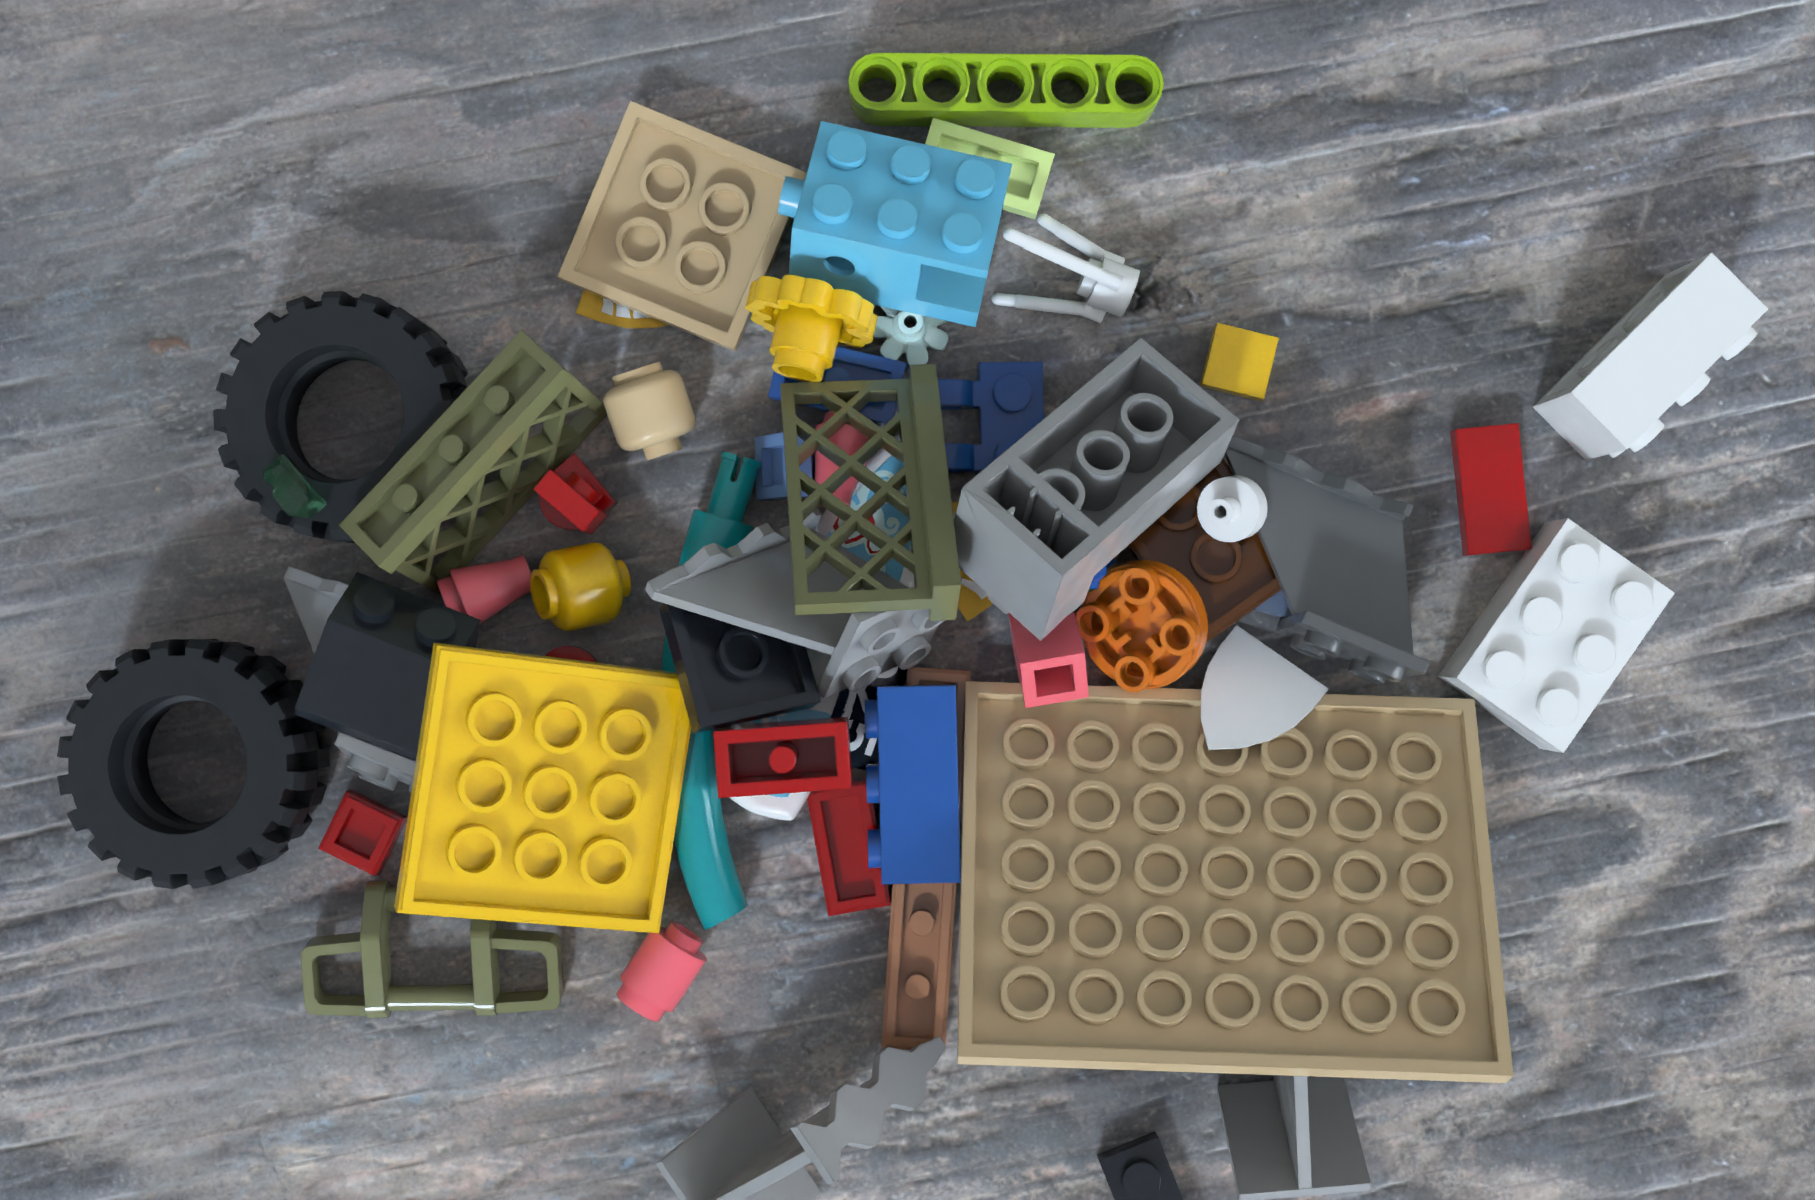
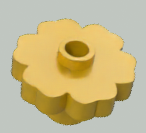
[745,275,878,382]

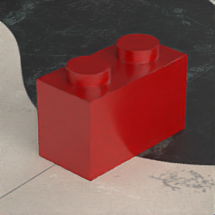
[713,717,853,798]

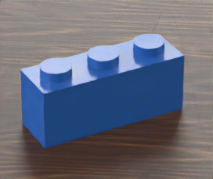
[865,684,960,884]

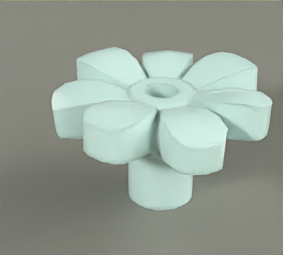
[873,306,949,365]

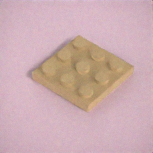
[558,101,807,352]

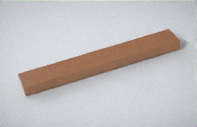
[881,667,971,1053]

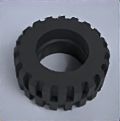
[213,291,468,543]
[57,639,330,889]

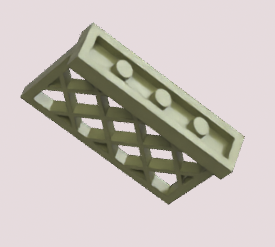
[339,329,607,595]
[780,364,961,621]

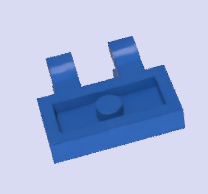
[938,361,1044,473]

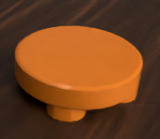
[1076,560,1208,692]

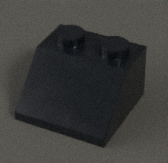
[295,572,480,761]

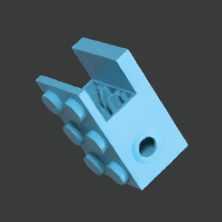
[778,121,1012,327]

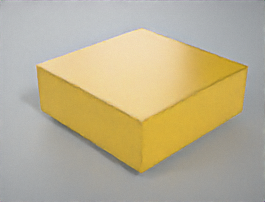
[1200,323,1279,402]

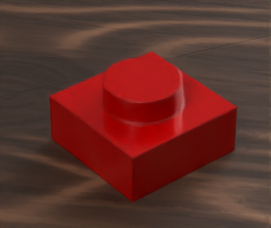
[533,470,608,535]

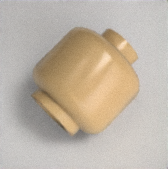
[603,362,696,460]

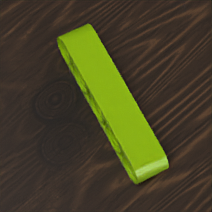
[848,53,1164,128]

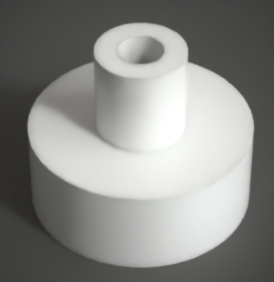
[1197,475,1267,542]

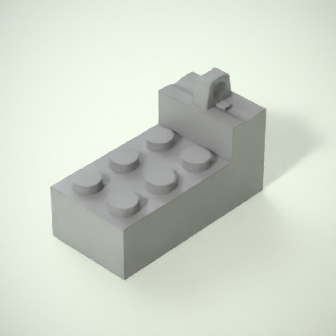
[954,338,1240,641]

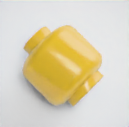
[530,543,631,631]

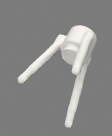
[991,213,1140,323]

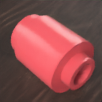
[616,921,707,1022]

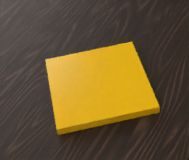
[394,643,691,933]

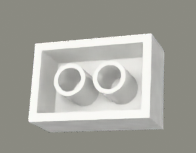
[1533,253,1768,460]
[1437,518,1675,753]

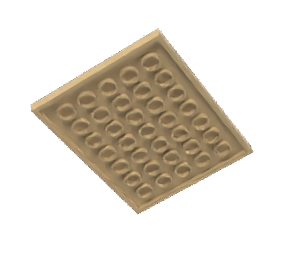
[957,681,1514,1083]

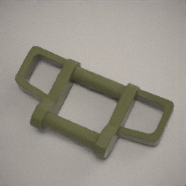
[300,880,564,1019]

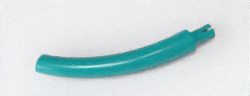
[661,451,762,930]

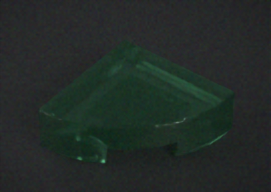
[262,454,328,519]

